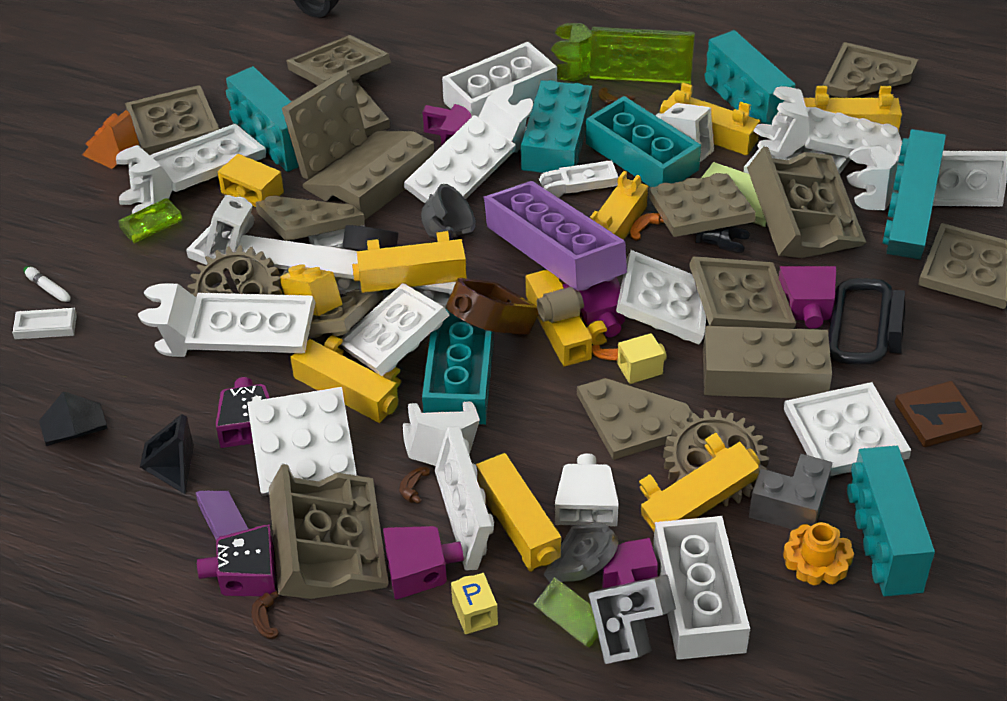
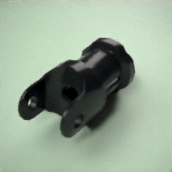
[696,226,750,253]

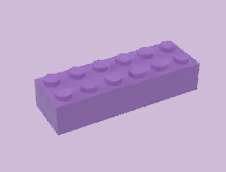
[484,181,627,291]

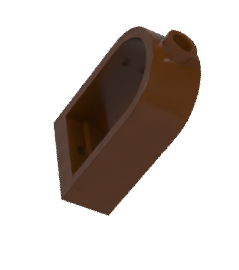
[445,278,539,335]

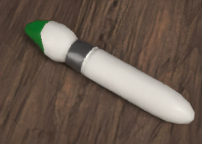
[23,266,71,302]

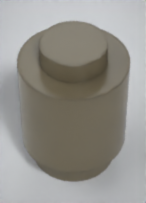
[537,287,584,323]

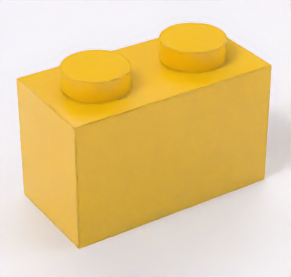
[217,154,284,207]
[280,264,343,316]

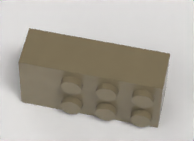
[703,326,832,398]

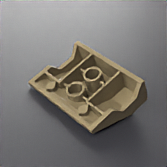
[303,131,434,220]
[747,146,866,258]
[269,464,389,599]

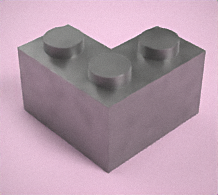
[749,454,833,530]
[588,574,676,664]

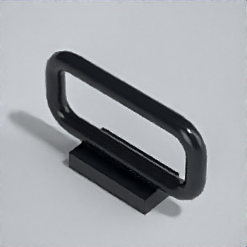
[828,278,905,365]

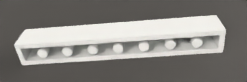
[234,235,456,308]

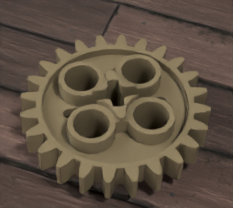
[187,245,283,297]
[663,410,769,506]

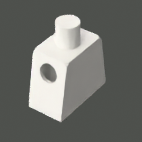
[655,103,714,162]
[204,195,253,259]
[555,453,618,526]

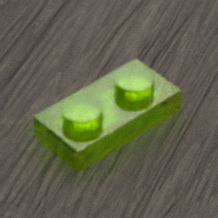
[118,198,182,244]
[534,577,598,648]

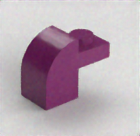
[423,104,472,146]
[603,538,658,588]

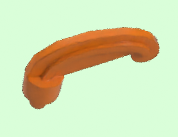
[630,213,664,240]
[592,338,633,360]

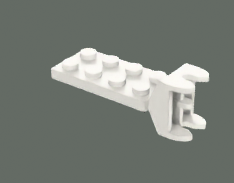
[404,85,533,203]
[754,86,902,158]
[116,124,266,218]
[847,146,1007,210]
[138,284,316,357]
[403,401,494,570]

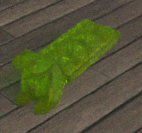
[551,23,695,84]

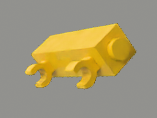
[660,83,761,155]
[804,86,902,132]
[590,171,648,240]
[352,231,467,293]
[525,270,607,367]
[291,335,401,423]
[639,432,760,532]
[476,453,561,572]

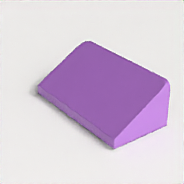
[195,491,248,540]

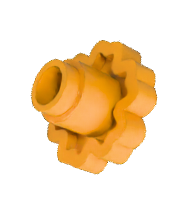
[783,522,854,586]

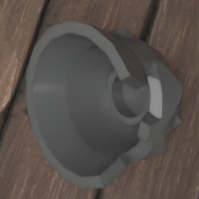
[421,184,476,241]

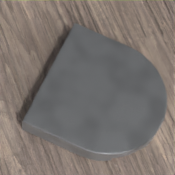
[544,523,618,583]

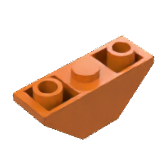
[82,110,139,169]

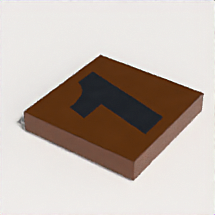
[895,381,983,447]

